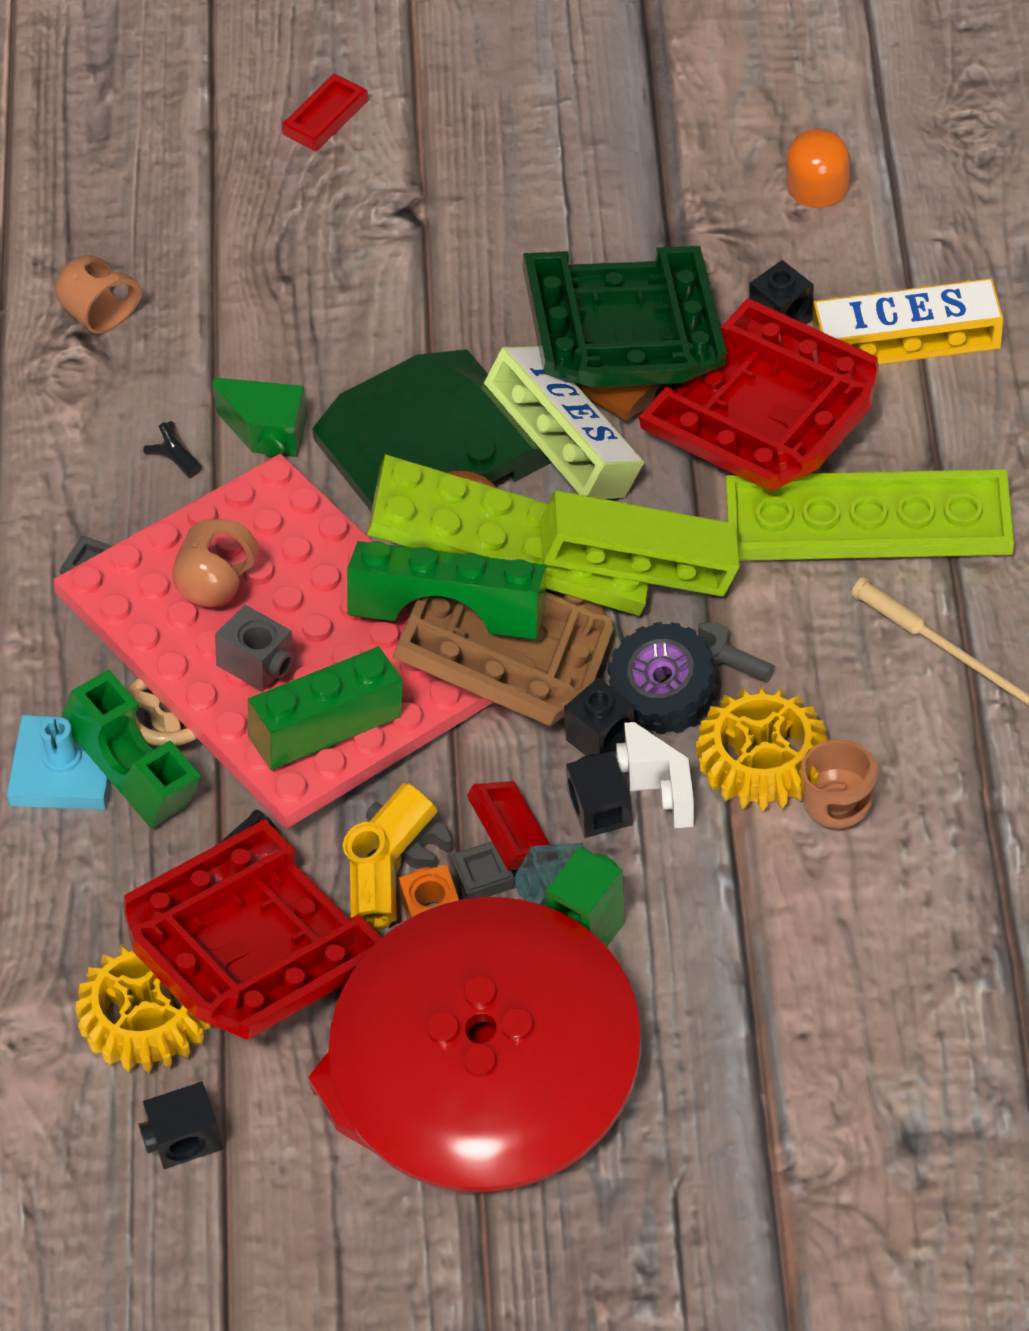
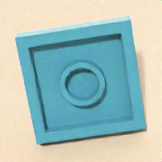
[7,715,111,810]

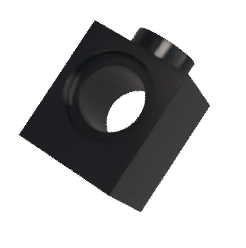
[749,260,814,324]
[564,677,634,756]
[566,751,632,838]
[138,1081,223,1169]

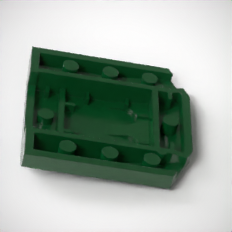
[523,246,726,387]
[312,349,552,511]

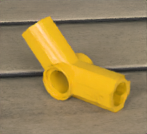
[343,783,438,930]

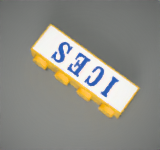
[813,278,1004,364]

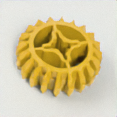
[696,685,828,812]
[75,944,211,1074]

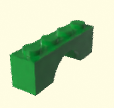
[347,541,546,639]

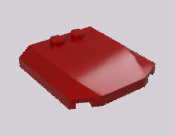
[638,298,879,491]
[123,819,382,1040]

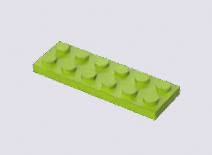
[367,454,648,616]
[726,469,1014,561]

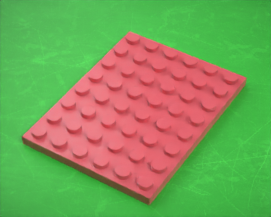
[53,454,494,829]

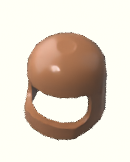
[55,255,142,334]
[172,519,259,607]
[801,739,878,829]

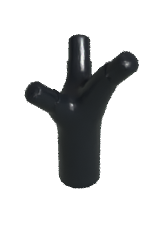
[143,421,202,478]

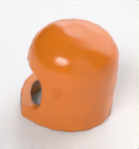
[786,128,851,208]

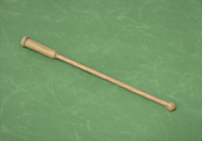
[851,577,1029,706]

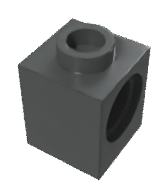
[215,605,294,692]

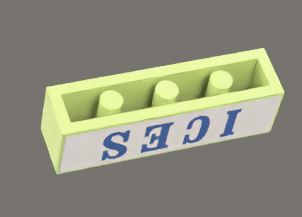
[484,346,644,499]

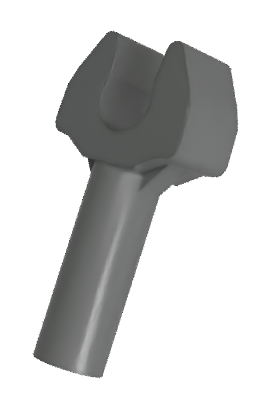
[698,623,775,682]
[366,802,452,869]

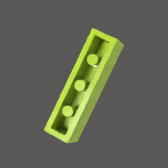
[540,490,740,597]

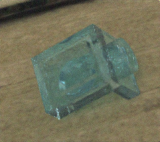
[514,843,586,906]

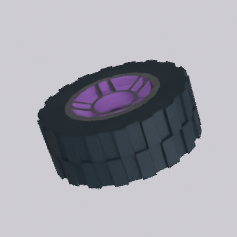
[608,622,719,734]

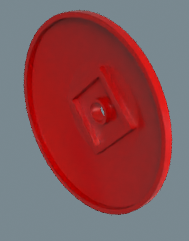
[329,897,641,1192]

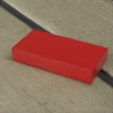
[282,73,369,152]
[467,781,555,870]

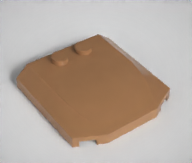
[393,588,613,726]

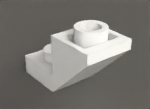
[616,722,694,828]

